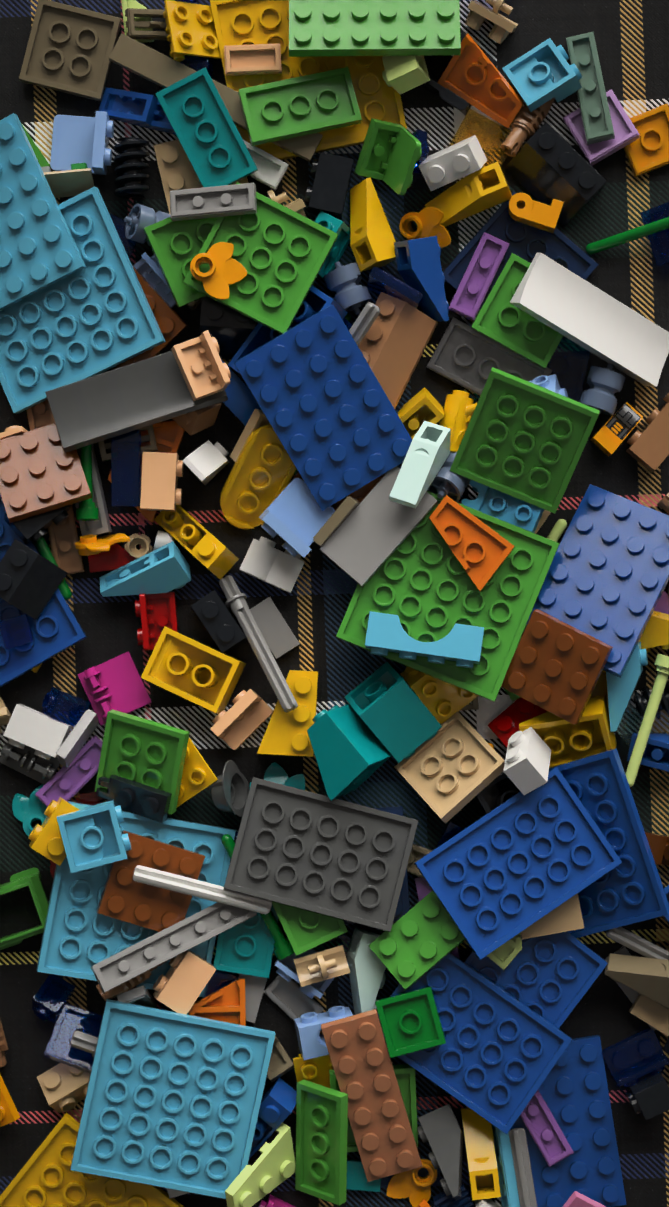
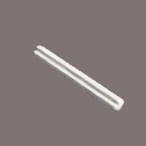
[133,865,272,914]

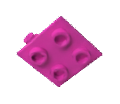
[77,651,152,725]

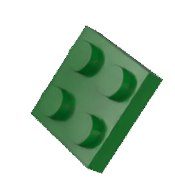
[375,986,446,1058]

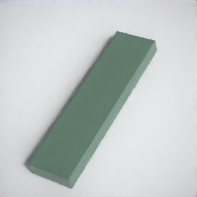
[566,32,615,145]

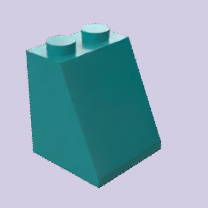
[344,662,442,763]
[307,704,392,801]

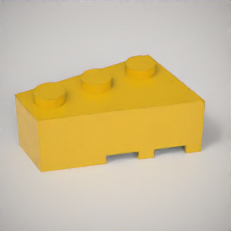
[257,670,318,757]

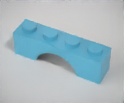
[365,611,484,668]

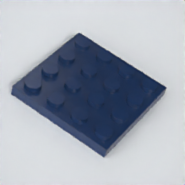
[443,191,599,312]

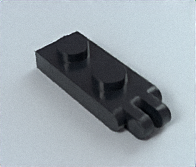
[96,775,172,823]

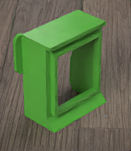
[0,867,49,950]

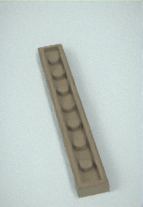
[109,33,323,162]

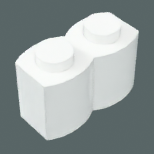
[239,536,305,593]

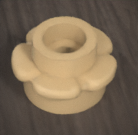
[125,533,152,559]

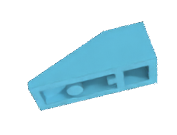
[100,541,191,597]
[606,642,648,732]

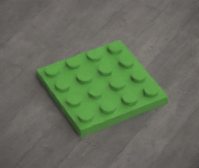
[183,182,338,334]
[450,367,600,514]

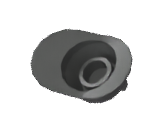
[208,760,250,817]

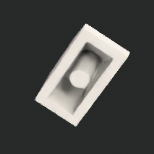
[183,440,229,485]

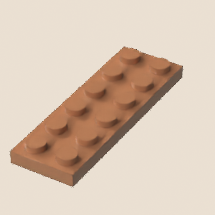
[321,1009,422,1182]

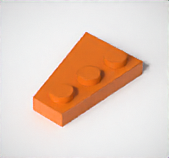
[438,33,524,128]
[429,495,515,592]

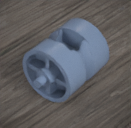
[124,204,171,246]
[323,262,372,315]
[579,363,626,416]
[427,452,471,502]

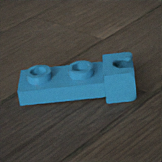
[461,480,544,533]

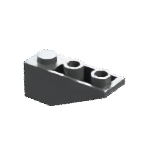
[417,1104,463,1201]

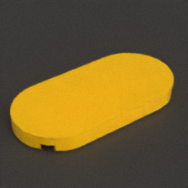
[220,425,296,530]

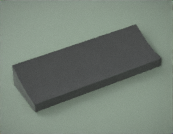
[45,351,228,453]

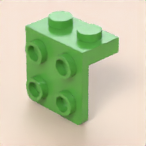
[355,118,422,195]

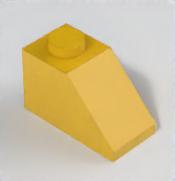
[397,387,444,440]

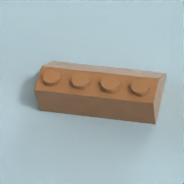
[358,292,438,409]

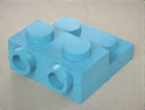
[502,38,582,112]
[56,800,132,873]

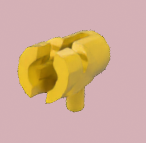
[439,390,478,452]

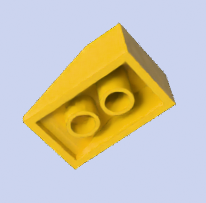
[141,626,246,714]
[519,695,617,768]

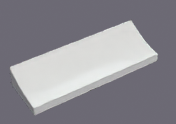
[510,253,669,387]

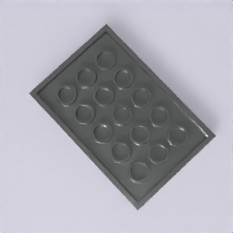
[224,777,419,932]

